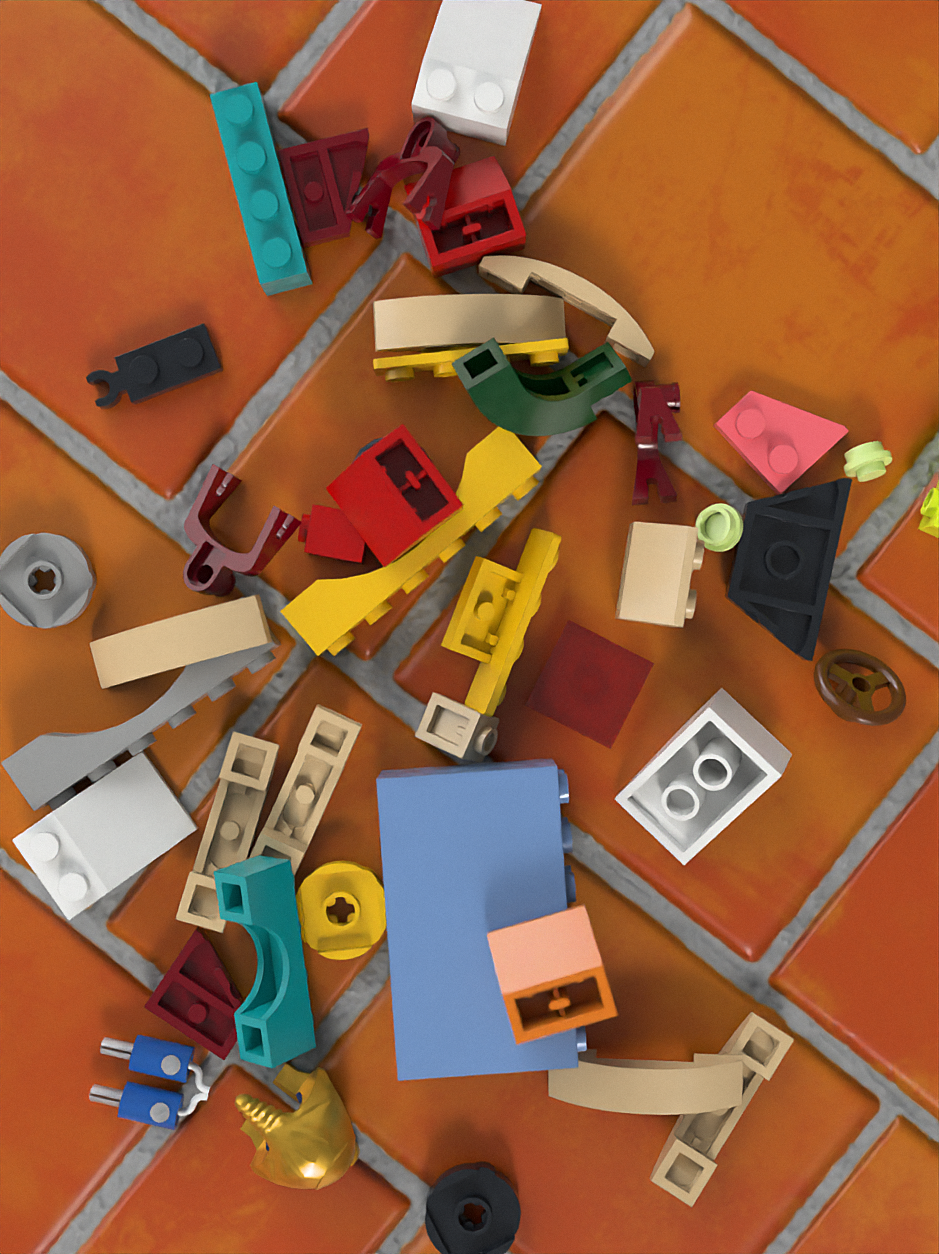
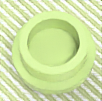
[844,441,893,482]
[695,503,743,552]

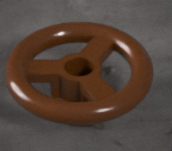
[814,649,906,726]

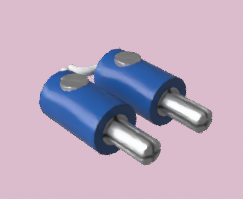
[89,1034,210,1130]

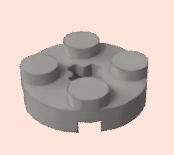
[0,532,97,629]

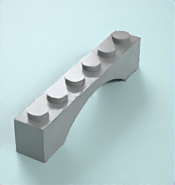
[1,597,281,811]

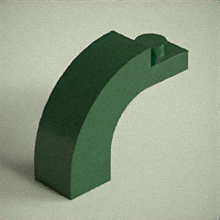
[451,338,633,436]

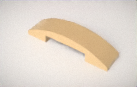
[479,255,655,367]
[373,294,566,352]
[89,595,272,689]
[249,704,363,876]
[175,731,280,933]
[649,1012,794,1207]
[548,1049,743,1115]

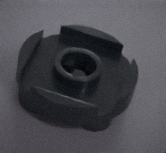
[425,1161,521,1254]

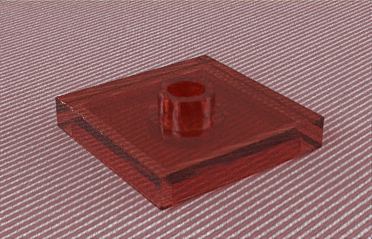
[524,620,654,749]

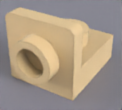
[415,692,499,763]

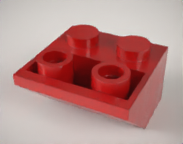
[403,155,526,279]
[325,423,464,568]

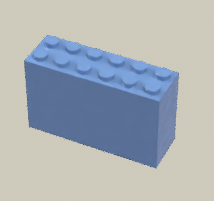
[376,758,587,1081]

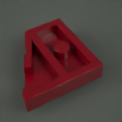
[277,128,369,248]
[144,926,245,1060]

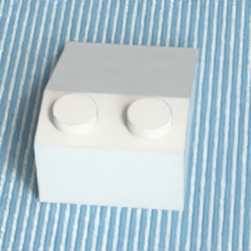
[411,0,542,146]
[615,688,792,865]
[12,751,198,920]

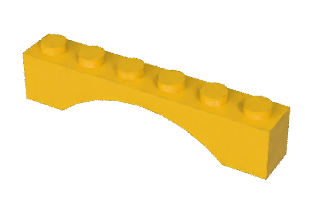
[280,427,542,657]

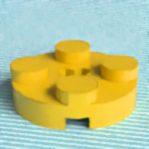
[296,861,387,960]

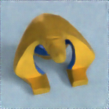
[235,1062,360,1190]

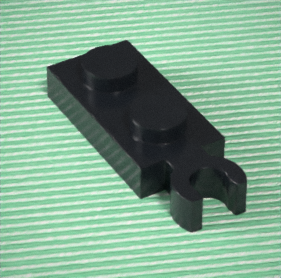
[86,323,224,409]

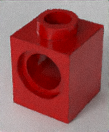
[298,504,368,565]

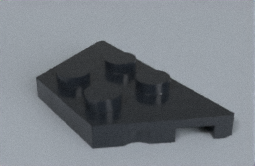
[725,478,852,661]

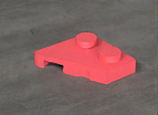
[713,391,849,495]

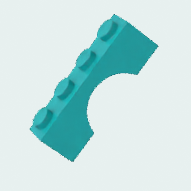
[209,82,313,296]
[214,855,316,1068]

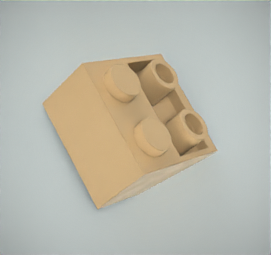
[615,522,704,627]

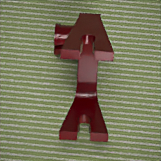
[345,117,460,239]
[632,380,682,505]
[183,464,302,597]

